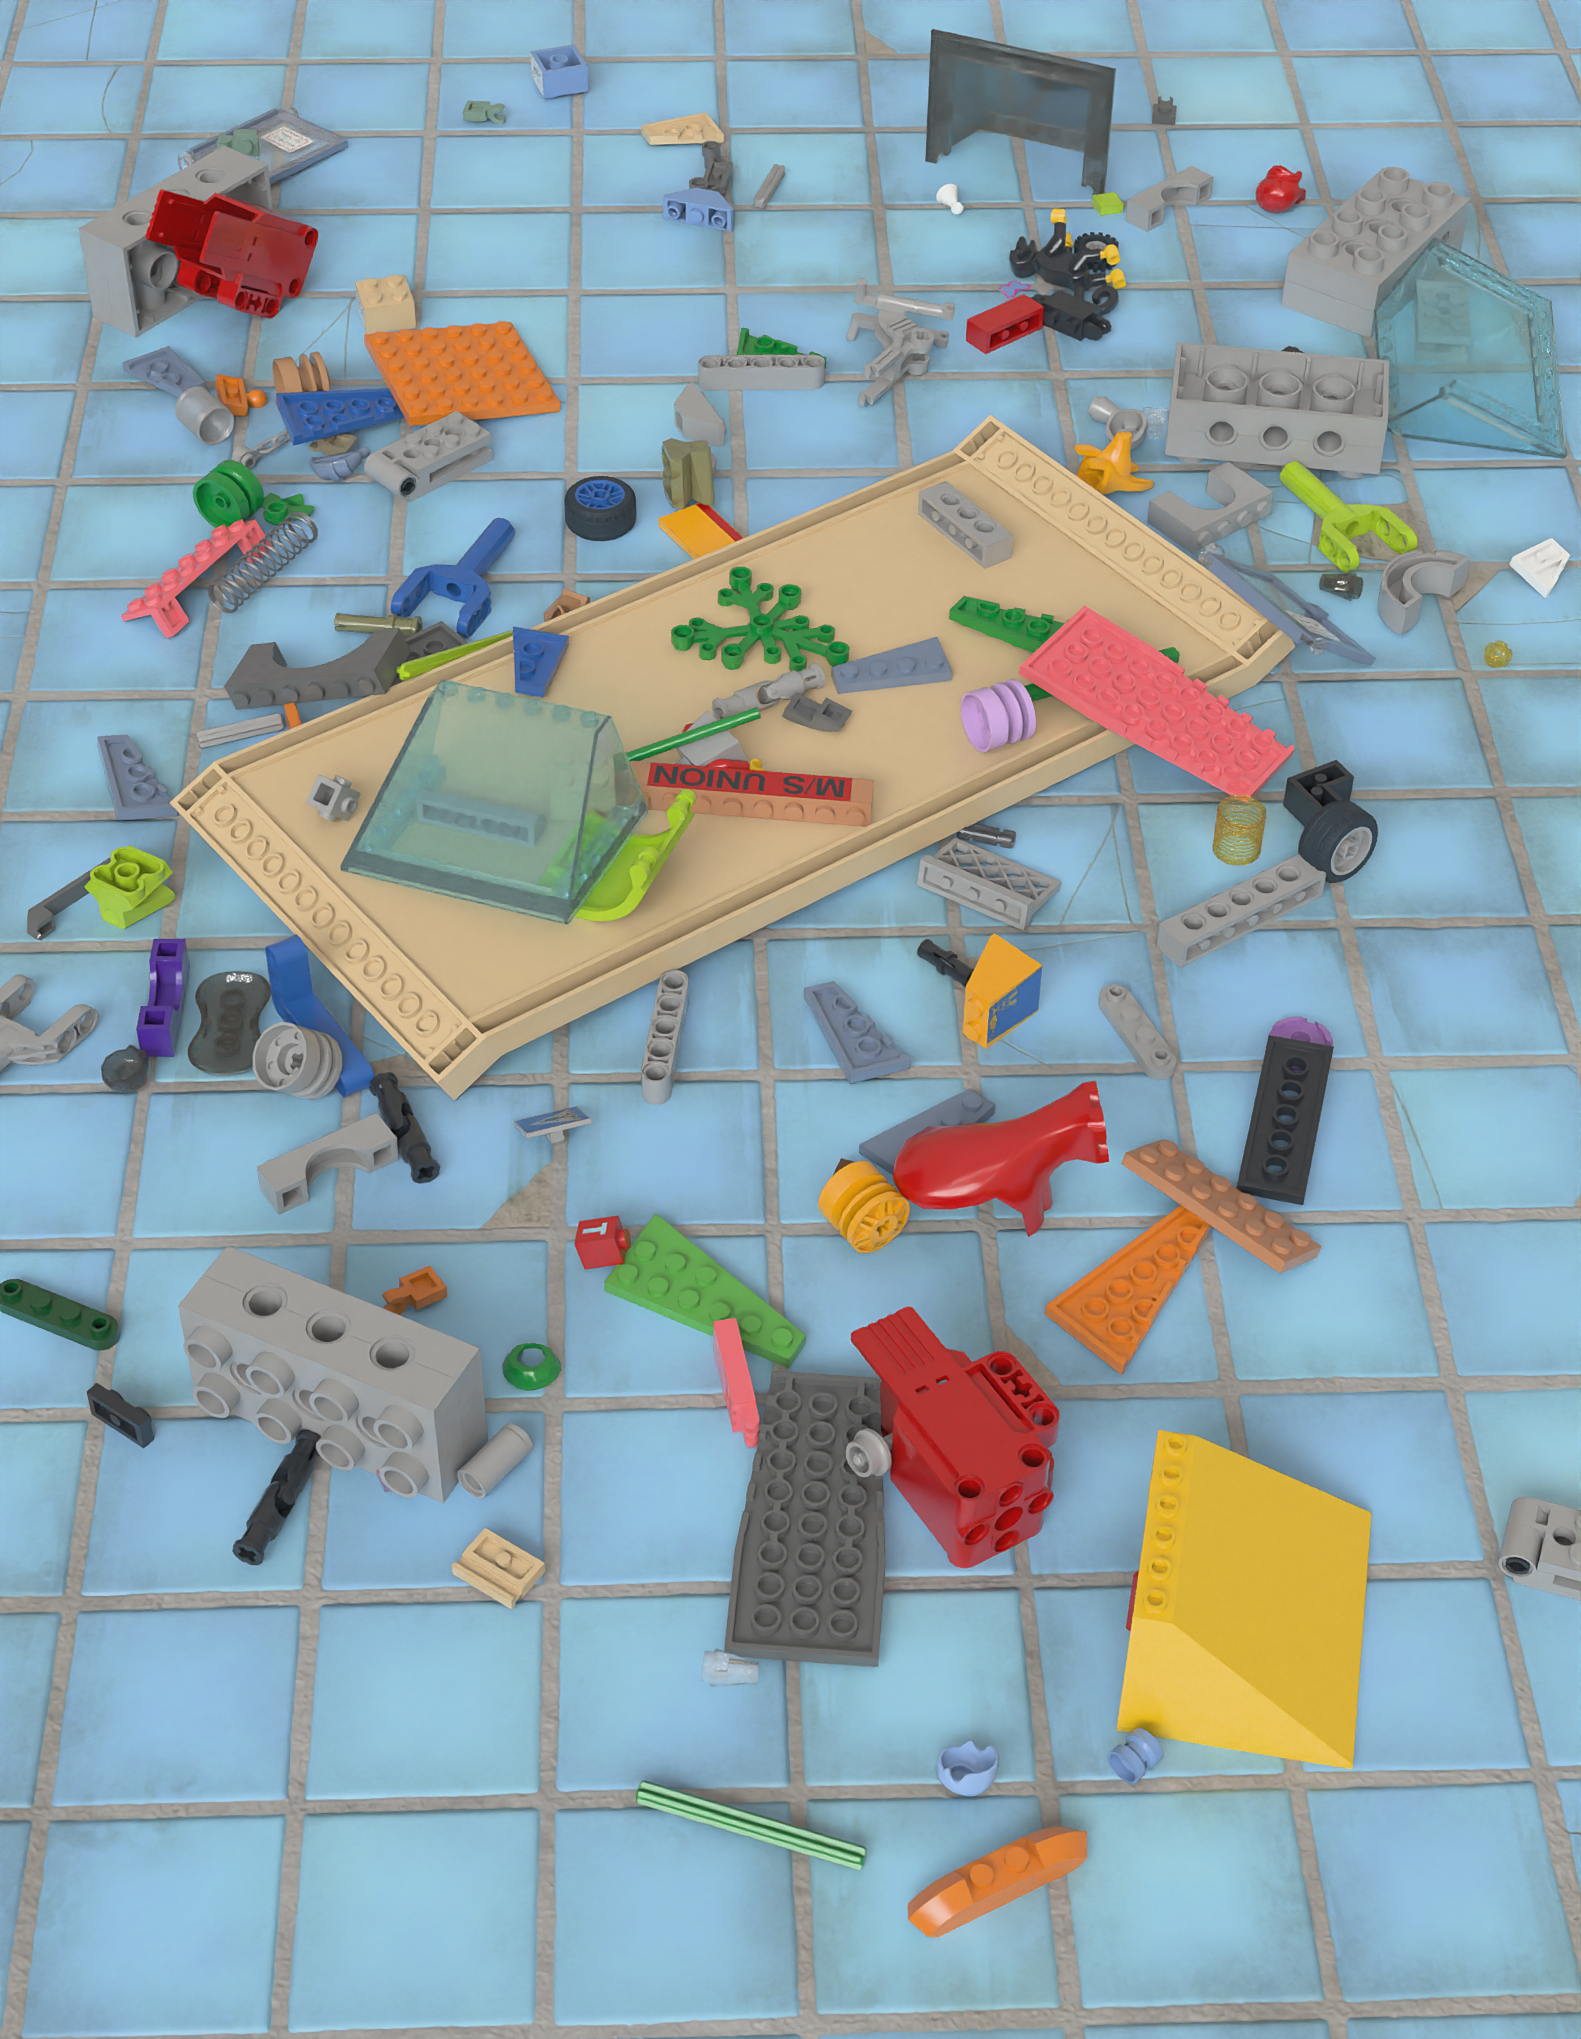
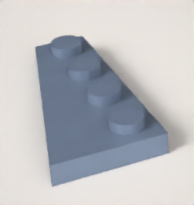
[97,734,178,820]
[804,981,911,1084]
[859,1089,995,1175]

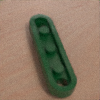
[0,1279,120,1351]

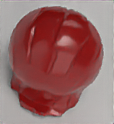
[1255,165,1306,214]

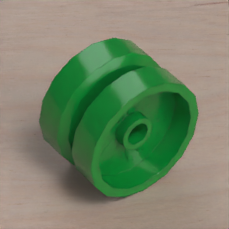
[192,460,264,528]

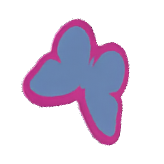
[1000,281,1031,298]

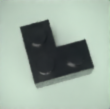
[1283,760,1354,827]

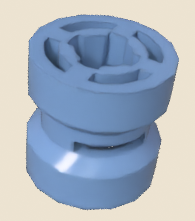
[1108,1728,1164,1784]

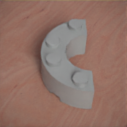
[1377,549,1471,635]

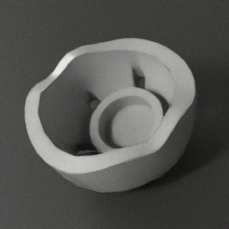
[1106,409,1148,449]

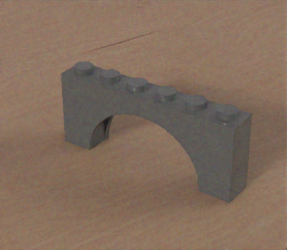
[224,628,411,710]

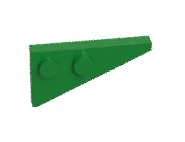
[737,328,827,369]

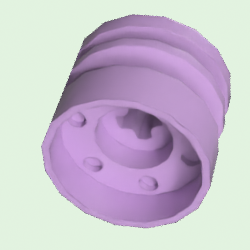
[960,679,1036,753]

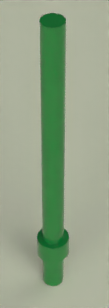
[610,707,761,773]

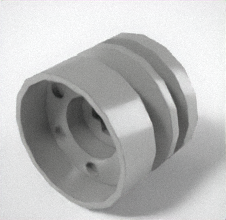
[252,1022,343,1100]

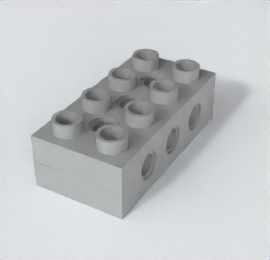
[79,145,273,338]
[1281,167,1470,338]
[1165,342,1389,478]
[178,1245,488,1504]

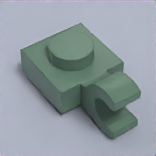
[462,101,506,124]
[216,129,260,156]

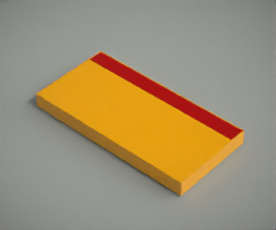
[658,503,744,559]

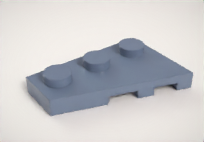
[122,346,206,399]

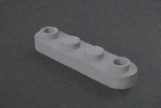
[1099,985,1177,1080]

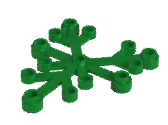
[671,566,850,672]

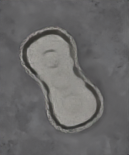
[188,971,271,1076]

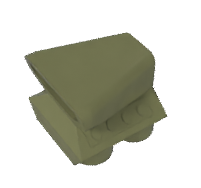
[662,438,715,509]

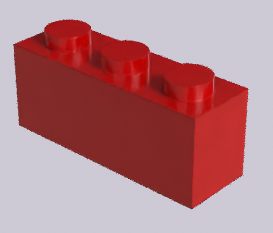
[966,294,1044,354]

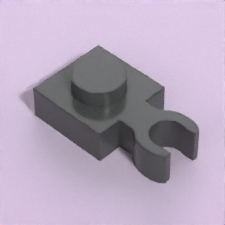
[1152,96,1177,125]

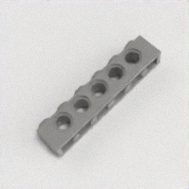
[1156,854,1326,968]

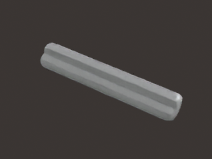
[753,164,785,209]
[196,713,284,749]

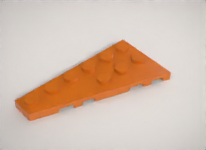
[1045,1205,1212,1375]

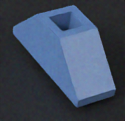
[663,187,733,232]

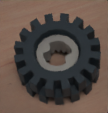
[1074,232,1119,273]

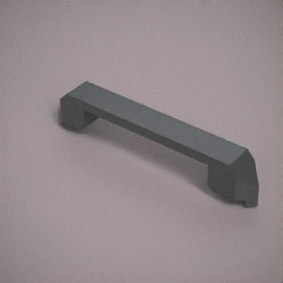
[27,858,111,941]

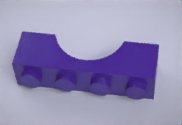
[136,939,190,1057]

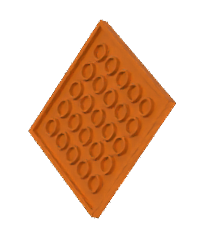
[364,321,561,426]

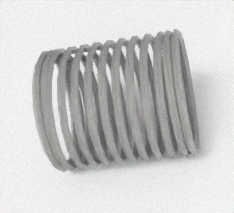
[175,387,234,445]

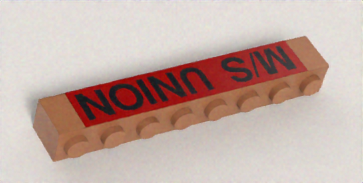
[625,761,874,827]

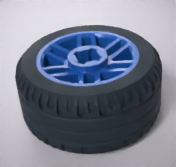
[564,476,637,541]

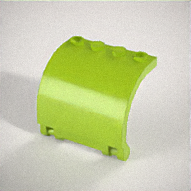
[533,789,697,921]

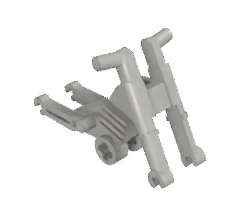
[846,278,955,407]

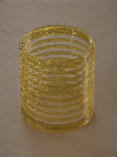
[1212,795,1267,866]

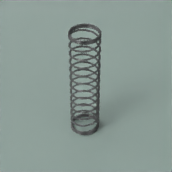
[207,511,318,613]

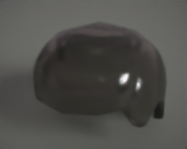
[101,1045,151,1093]

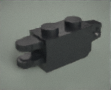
[1031,291,1112,341]

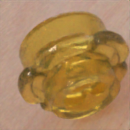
[1484,641,1512,668]

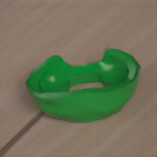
[502,1343,561,1391]

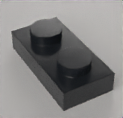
[87,1383,154,1448]

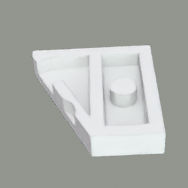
[1509,538,1570,598]

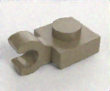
[309,433,358,456]

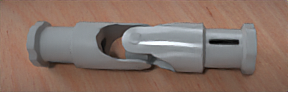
[712,663,825,720]

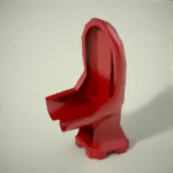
[893,1081,1109,1237]

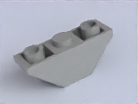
[674,382,727,447]

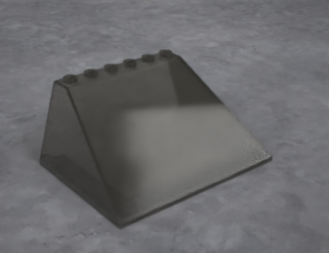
[925,29,1116,196]

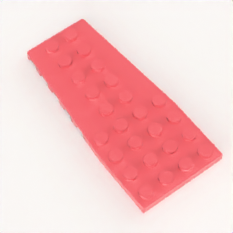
[1018,605,1295,803]

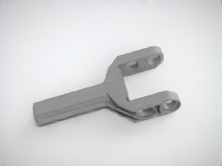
[0,974,99,1072]

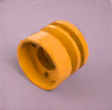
[818,1161,910,1253]

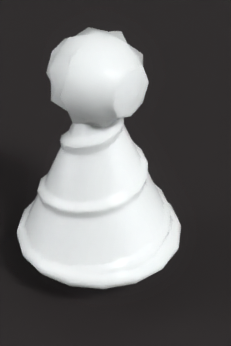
[936,184,964,215]

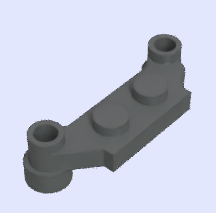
[689,141,733,195]

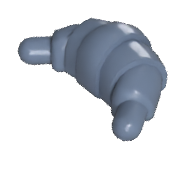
[309,447,370,482]

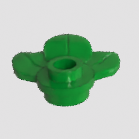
[263,493,315,525]

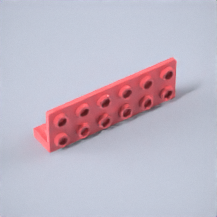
[121,519,272,638]

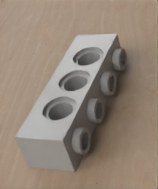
[918,481,1013,569]

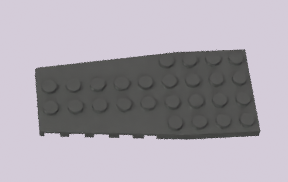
[724,1371,885,1667]

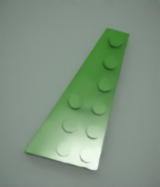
[604,1213,806,1368]

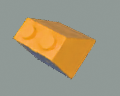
[963,933,1042,1049]

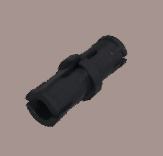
[917,939,974,988]

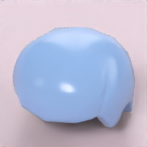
[935,1740,1000,1797]

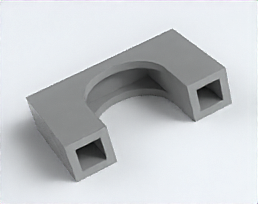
[1147,462,1273,553]

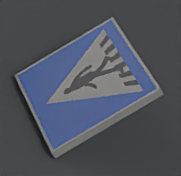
[513,1106,592,1144]

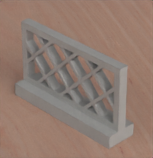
[916,838,1061,931]

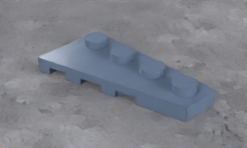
[831,637,952,694]

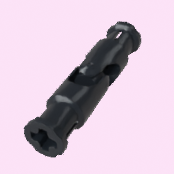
[369,1072,440,1184]
[232,1430,321,1565]

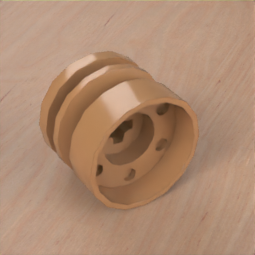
[272,351,330,393]

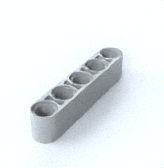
[698,355,825,390]
[641,970,689,1105]

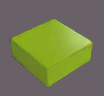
[1092,192,1123,216]

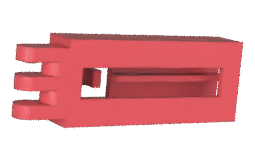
[713,1318,760,1447]

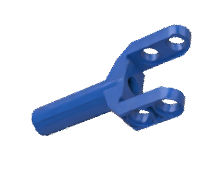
[390,518,515,637]

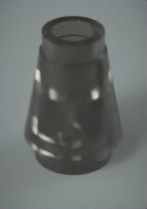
[1319,573,1363,601]

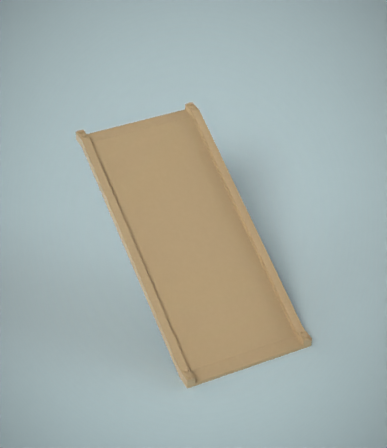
[170,415,1295,1100]

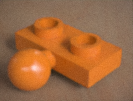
[215,374,267,416]

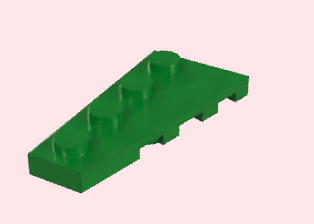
[949,596,1069,653]

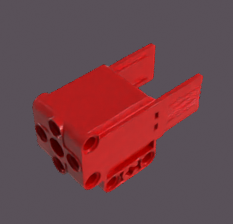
[145,189,319,318]
[851,1306,1060,1568]

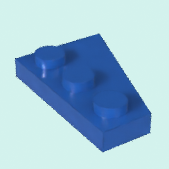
[513,626,569,698]

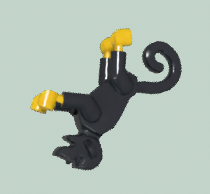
[1009,208,1126,316]

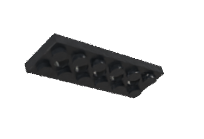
[1237,1035,1334,1205]

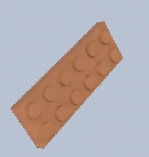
[1121,1139,1322,1273]

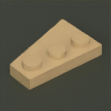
[641,112,724,145]

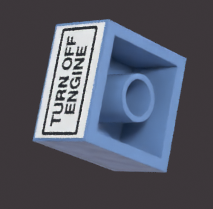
[530,44,588,99]

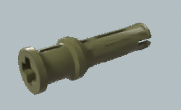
[334,613,422,638]

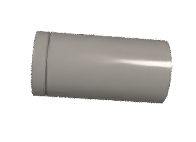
[457,1423,533,1499]

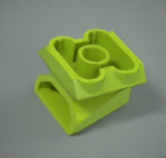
[84,845,176,929]

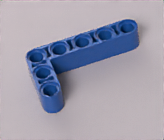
[265,934,375,1098]

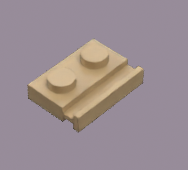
[451,1528,546,1610]

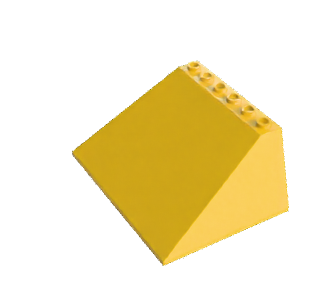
[1116,1430,1372,1769]

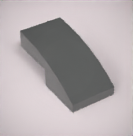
[782,692,852,732]

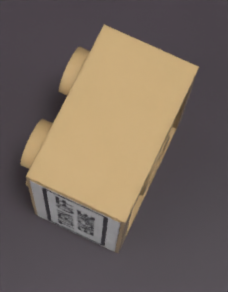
[355,275,416,334]

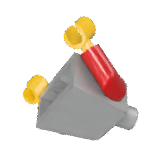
[675,711,766,771]

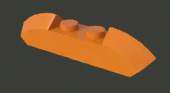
[907,1826,1087,1938]

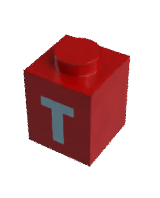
[574,1215,631,1270]

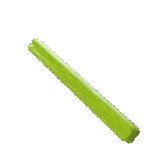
[396,630,513,681]

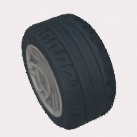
[1298,800,1378,883]

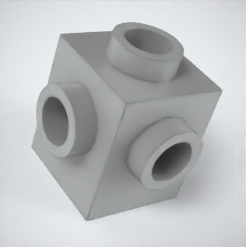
[306,775,361,822]

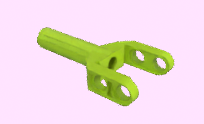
[1280,461,1417,572]

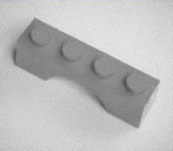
[1126,166,1214,232]
[257,1113,399,1215]

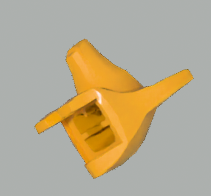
[1074,431,1154,495]

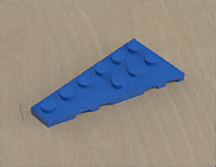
[275,388,404,446]

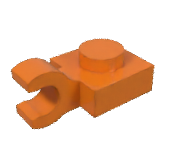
[382,1265,447,1315]

